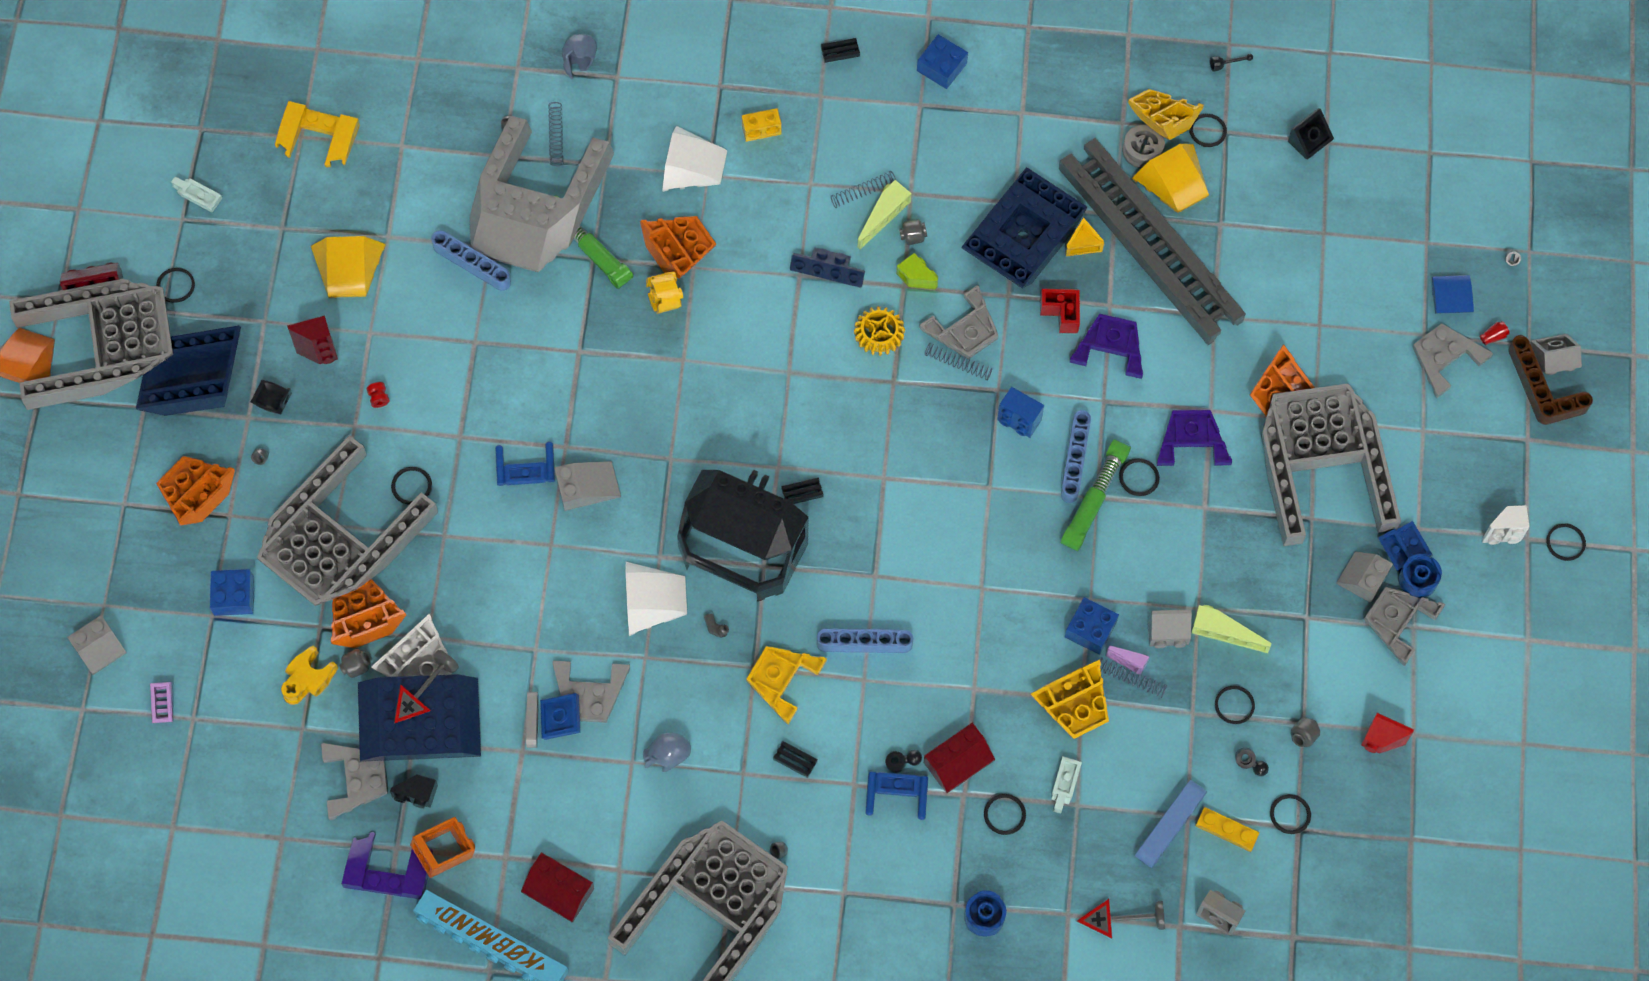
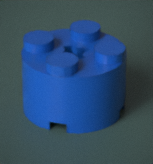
[1398,554,1442,598]
[964,891,1007,937]

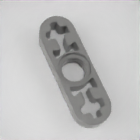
[526,692,538,748]

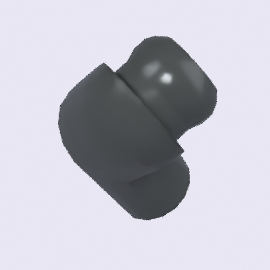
[704,614,729,638]

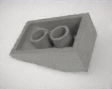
[554,461,621,511]

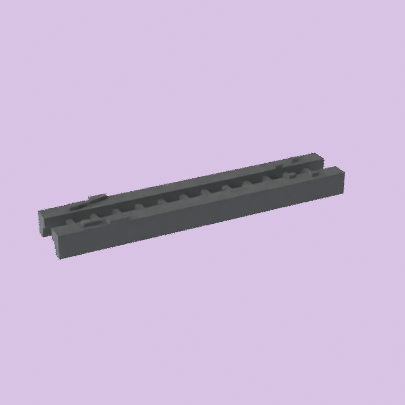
[1059,138,1246,345]

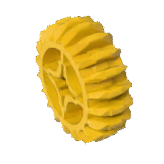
[854,306,905,356]

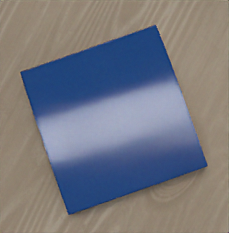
[1432,275,1474,314]
[1378,521,1432,571]

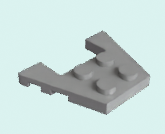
[919,285,998,359]
[1412,324,1493,398]
[1364,587,1446,666]
[553,661,630,723]
[321,743,388,820]

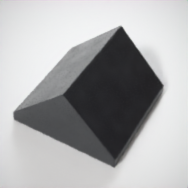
[1288,108,1334,159]

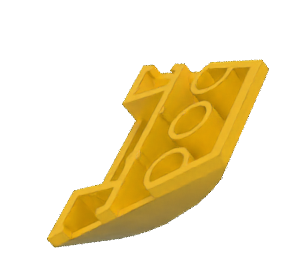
[1128,89,1204,140]
[1132,144,1209,213]
[311,236,386,298]
[1030,659,1109,739]

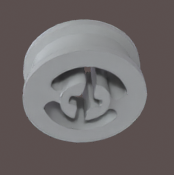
[1122,125,1165,168]

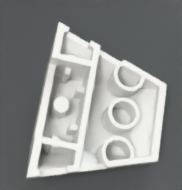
[662,126,727,192]
[626,562,687,636]
[371,614,452,677]

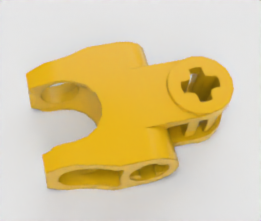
[281,646,338,705]

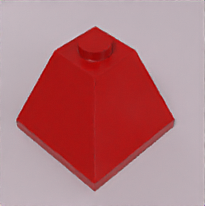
[1361,713,1414,754]

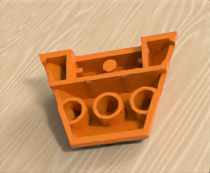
[640,216,716,279]
[0,328,55,383]
[1249,344,1315,417]
[156,456,235,525]
[331,579,406,648]

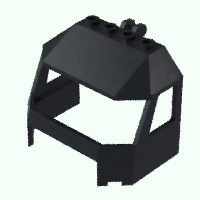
[677,470,809,602]

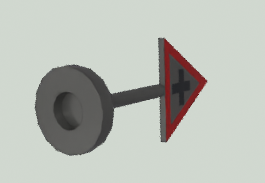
[394,650,459,724]
[1076,899,1165,939]

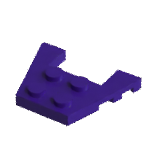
[1070,314,1143,379]
[1157,410,1232,466]

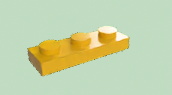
[1196,807,1260,852]

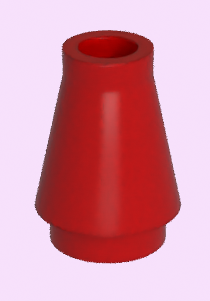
[1480,321,1510,346]

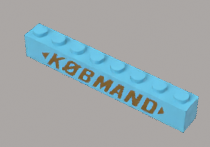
[413,890,569,981]

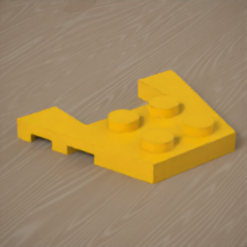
[746,646,827,725]

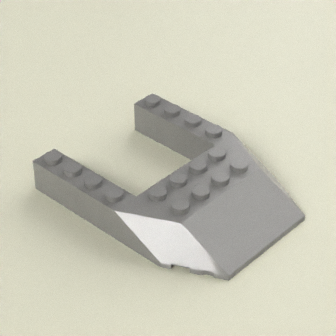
[470,115,614,272]
[9,279,173,410]
[1262,384,1401,546]
[257,435,438,606]
[608,821,788,981]

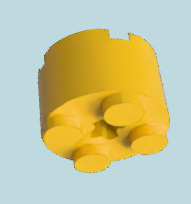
[646,271,683,314]

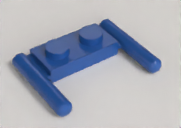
[495,442,555,486]
[865,772,928,820]

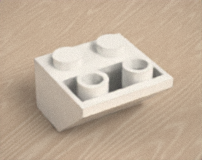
[1482,505,1529,545]

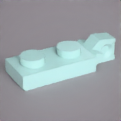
[171,177,222,212]
[1052,757,1082,814]

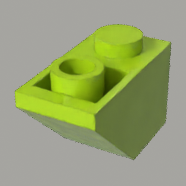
[896,253,938,290]

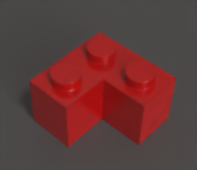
[1040,289,1080,333]

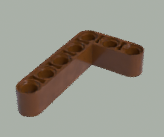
[1508,335,1593,425]

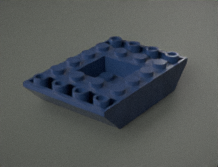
[961,167,1087,289]

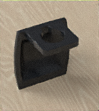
[250,380,292,415]

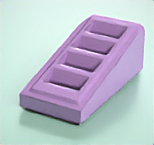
[1106,646,1149,674]
[150,682,173,723]

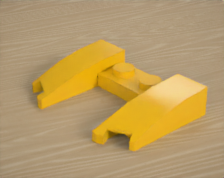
[275,101,360,168]

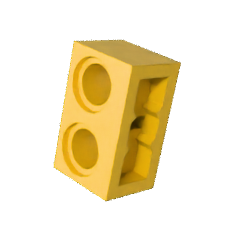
[741,108,782,142]

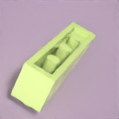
[857,180,912,249]
[1191,605,1271,653]

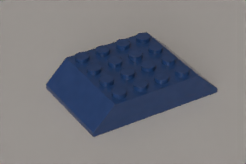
[136,325,241,416]
[358,674,481,762]

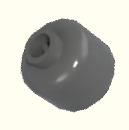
[899,219,927,245]
[339,649,371,678]
[1290,718,1320,747]

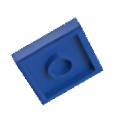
[540,693,581,740]

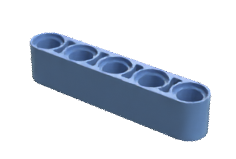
[431,231,511,291]
[1061,410,1091,503]
[817,629,914,653]
[1135,780,1207,868]

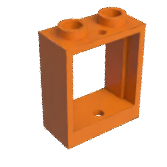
[410,817,475,878]

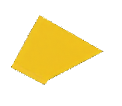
[1065,217,1104,256]

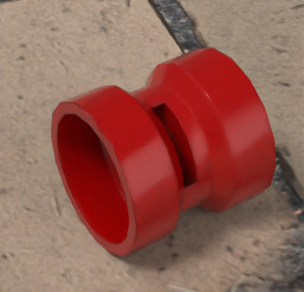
[366,382,390,408]

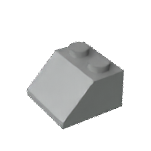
[1531,334,1582,375]
[1336,552,1393,603]
[1148,610,1192,648]
[67,615,127,675]
[1196,890,1246,936]

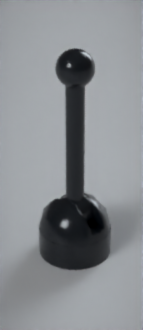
[1210,54,1253,72]

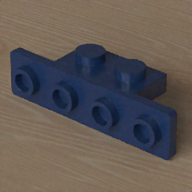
[790,248,865,288]

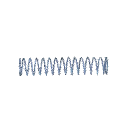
[548,102,563,166]
[831,171,896,208]
[925,343,993,381]
[1100,657,1167,698]

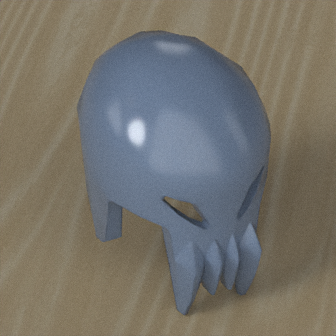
[562,34,597,79]
[643,733,691,772]

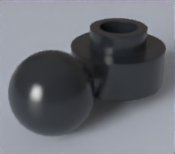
[1235,747,1269,777]
[885,750,922,773]

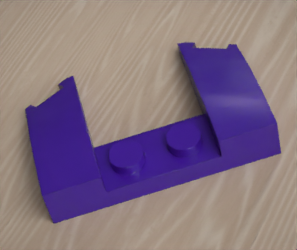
[341,832,433,899]

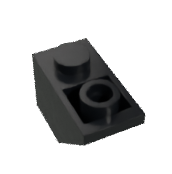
[390,775,438,808]

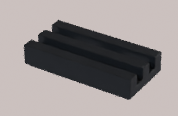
[821,38,860,63]
[781,477,824,504]
[773,741,818,778]

